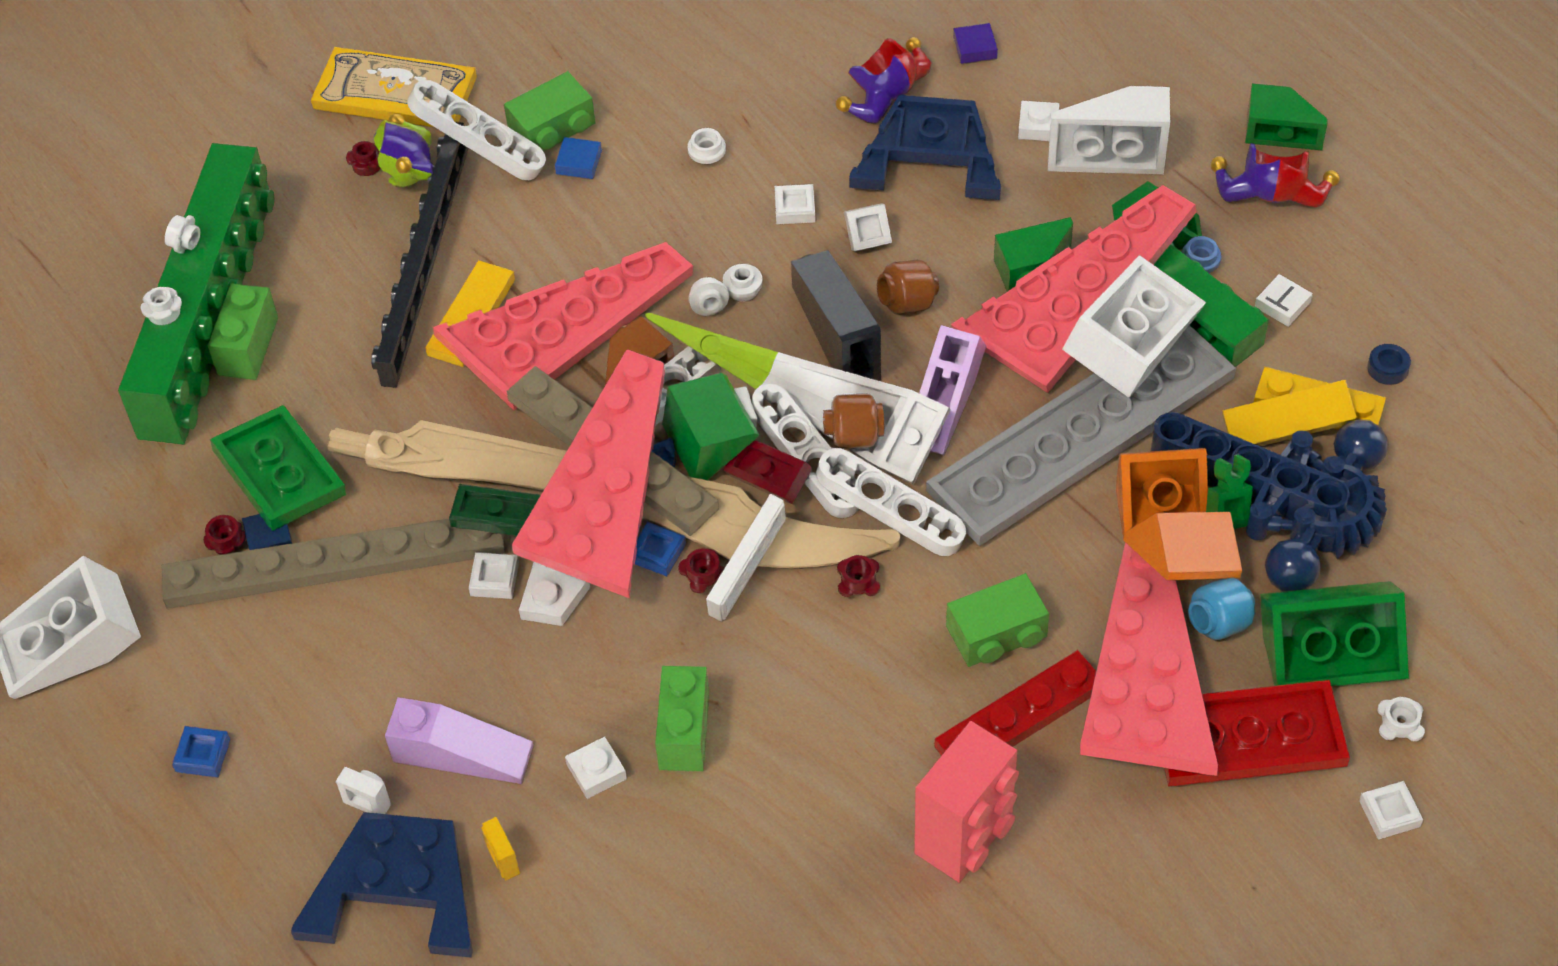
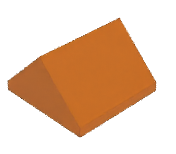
[1116,448,1208,538]
[1123,512,1242,580]

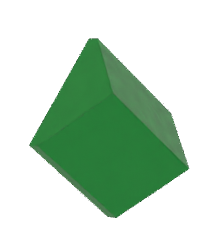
[662,373,760,480]

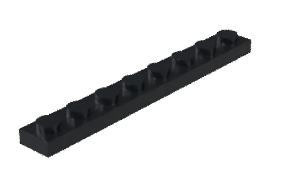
[371,122,469,388]

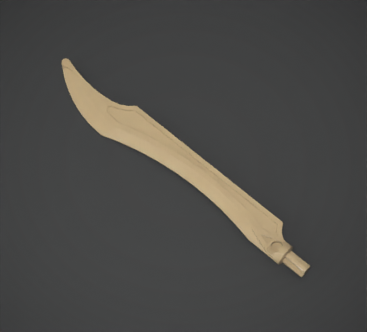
[327,420,900,568]

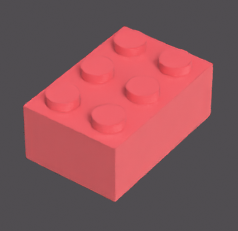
[914,721,1019,883]

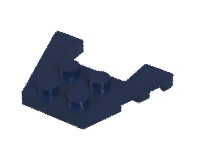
[849,95,1001,200]
[291,812,473,958]

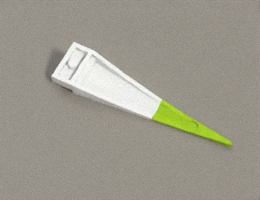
[645,313,951,485]

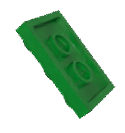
[210,405,346,531]

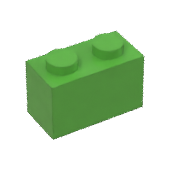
[504,71,596,151]
[208,283,278,380]
[946,573,1049,667]
[655,666,709,771]

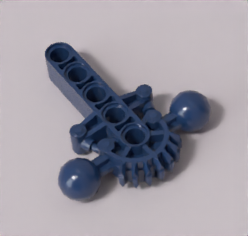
[1151,412,1388,592]

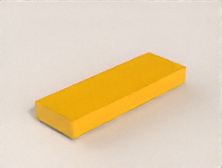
[425,260,515,367]
[1222,380,1357,446]

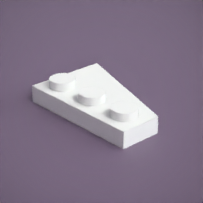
[519,562,590,626]

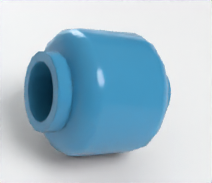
[1188,578,1255,640]

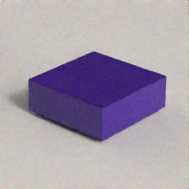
[953,23,998,64]

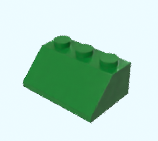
[1260,581,1409,686]

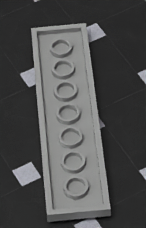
[926,325,1236,546]

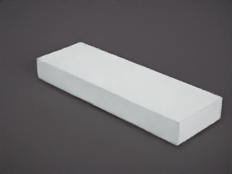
[706,494,786,622]

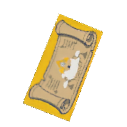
[311,47,477,127]

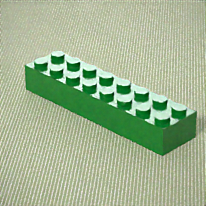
[118,143,275,445]

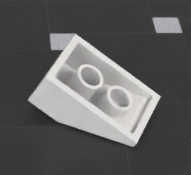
[1048,86,1170,175]
[1062,255,1206,398]
[0,556,141,699]

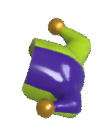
[374,114,433,187]

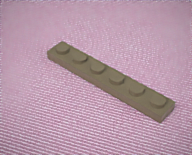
[507,366,719,536]

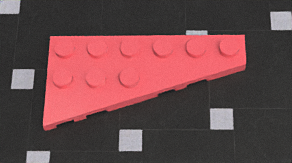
[951,185,1197,393]
[433,242,693,410]
[512,350,665,598]
[1080,542,1218,776]

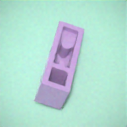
[919,325,986,455]
[385,697,533,784]

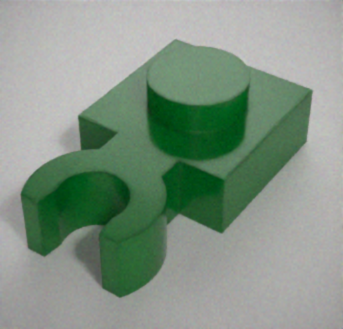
[1206,454,1253,529]

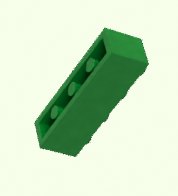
[1154,243,1269,367]

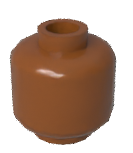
[877,259,939,314]
[823,393,884,449]

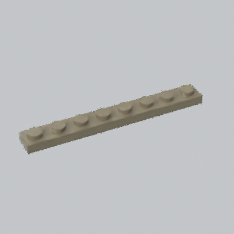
[161,519,505,609]

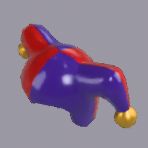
[836,37,931,123]
[1210,143,1340,207]

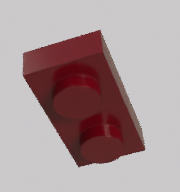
[723,440,812,504]

